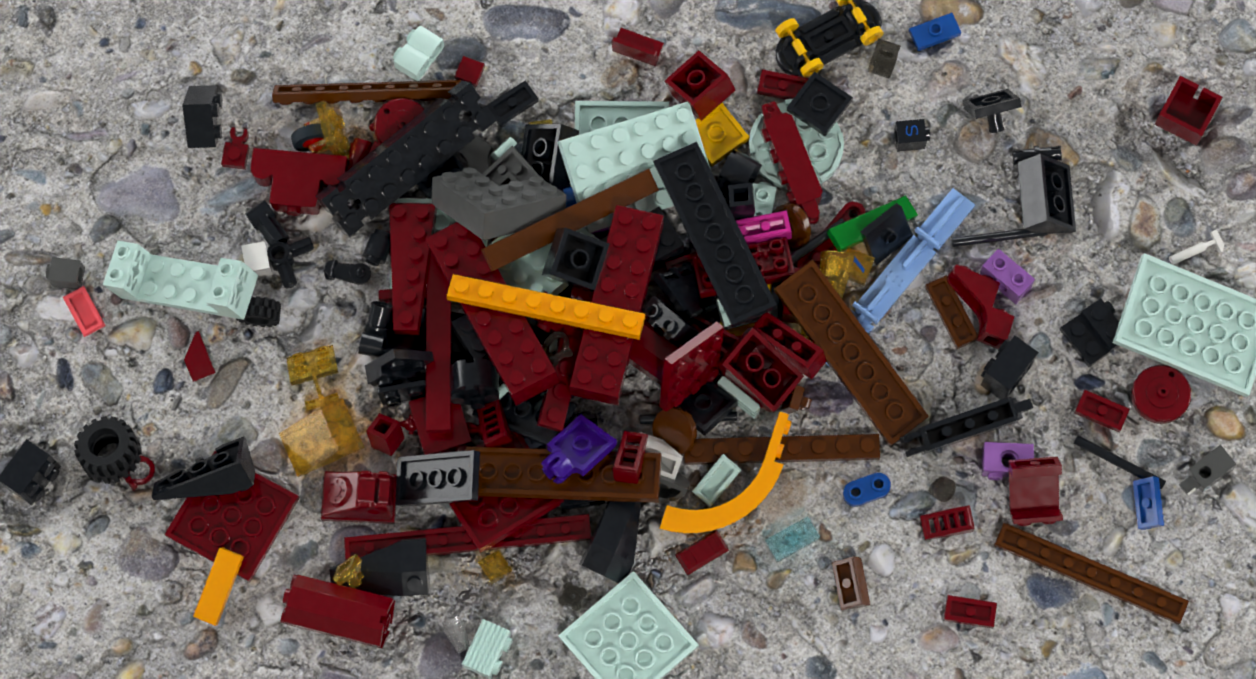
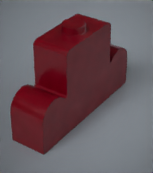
[250,148,349,216]

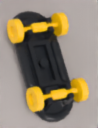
[775,0,884,78]

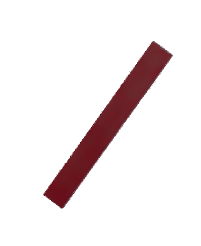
[426,253,451,433]

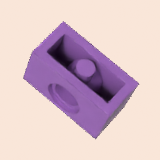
[980,249,1035,304]
[982,442,1034,480]

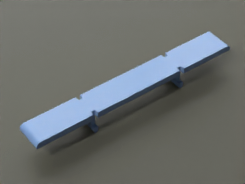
[825,188,975,368]

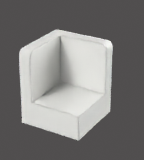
[241,241,273,278]

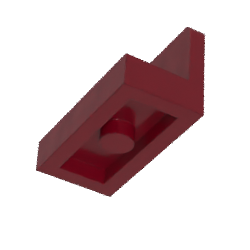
[612,27,664,67]

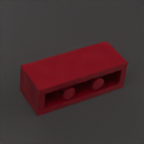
[753,312,827,380]

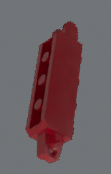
[760,101,823,225]

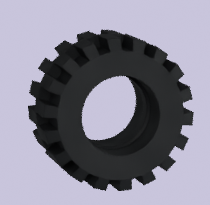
[74,416,142,484]

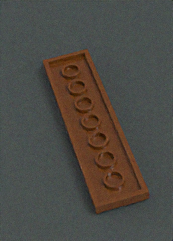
[773,260,929,446]
[465,447,662,503]

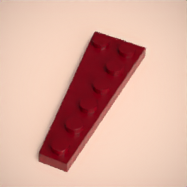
[389,203,438,335]

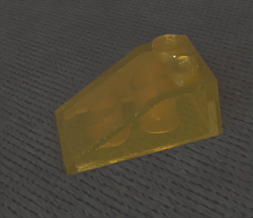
[279,398,365,477]

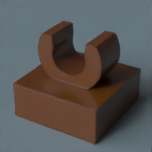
[780,385,812,414]

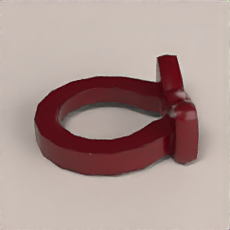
[123,456,155,491]

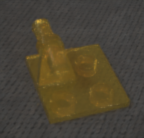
[286,345,340,411]

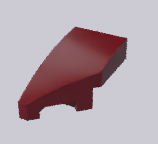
[184,331,216,382]

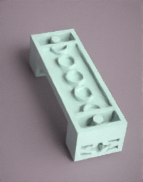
[103,241,258,320]

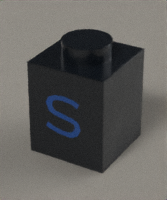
[894,119,930,152]

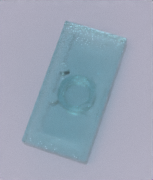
[765,516,820,563]

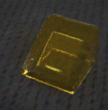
[478,550,512,584]

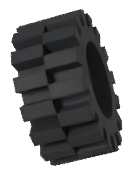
[236,296,281,327]

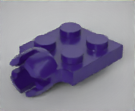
[541,414,617,484]

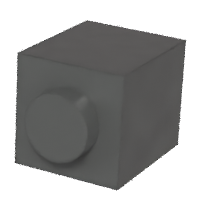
[46,257,85,289]

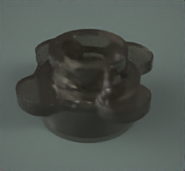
[558,582,587,611]

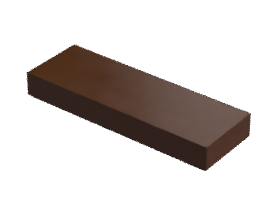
[925,275,978,349]

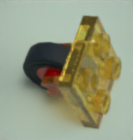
[291,101,350,158]

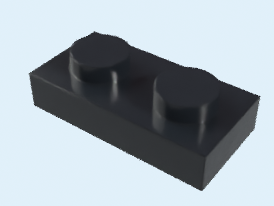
[487,81,539,126]

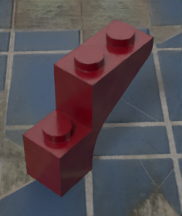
[947,264,1015,349]

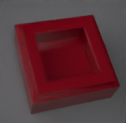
[454,56,485,87]

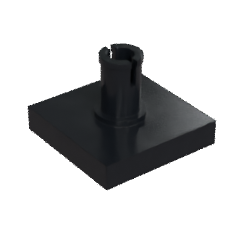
[963,89,1022,133]

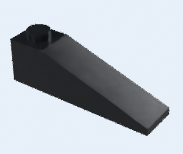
[151,436,255,500]

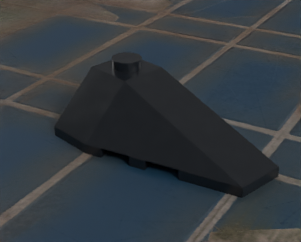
[579,501,641,583]
[329,538,430,596]

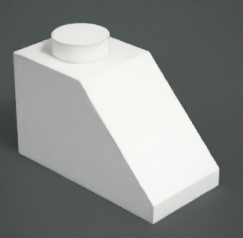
[635,432,683,480]

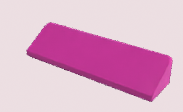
[735,210,792,245]

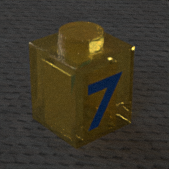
[836,248,875,286]

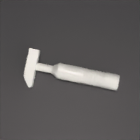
[1169,229,1224,265]

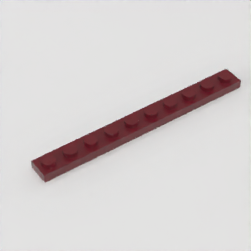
[344,514,591,561]

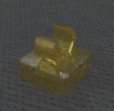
[333,554,364,588]

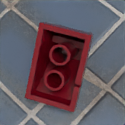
[321,470,397,524]

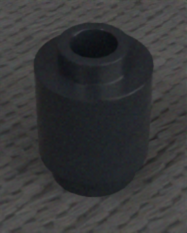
[363,229,391,266]

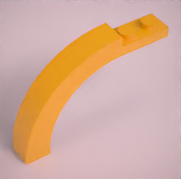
[659,412,792,533]

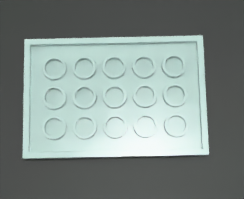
[557,102,710,233]
[1113,253,1256,397]

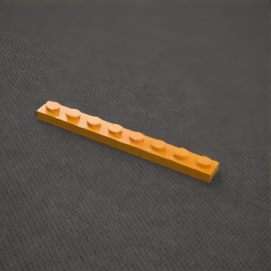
[447,274,645,340]

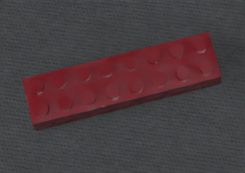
[570,205,664,406]
[425,222,560,406]

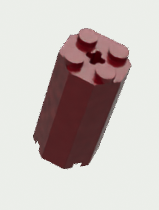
[629,311,687,386]
[280,574,396,649]

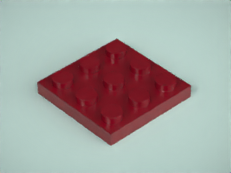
[659,321,724,412]

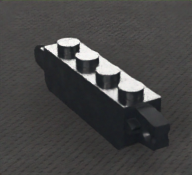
[900,397,1033,457]

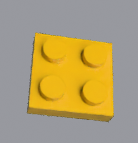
[695,103,750,166]

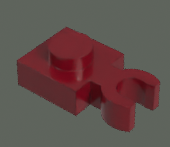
[221,127,250,170]

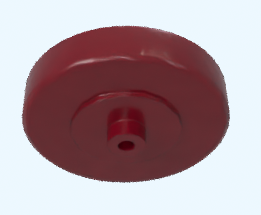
[373,98,425,144]
[1131,365,1191,424]

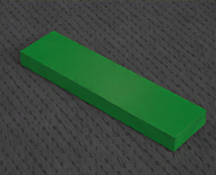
[827,195,918,252]

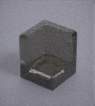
[868,38,901,79]

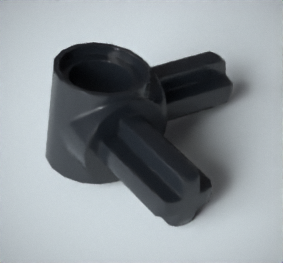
[267,237,314,289]

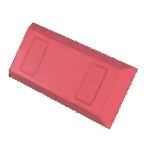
[63,286,106,337]

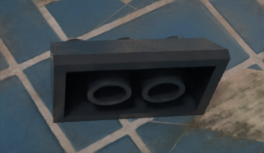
[521,124,579,192]
[1018,154,1076,234]

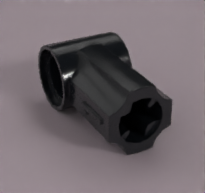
[245,200,290,245]

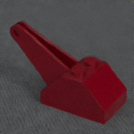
[684,317,804,413]

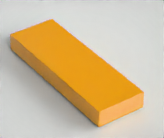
[193,547,244,626]

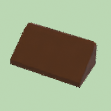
[832,556,870,611]

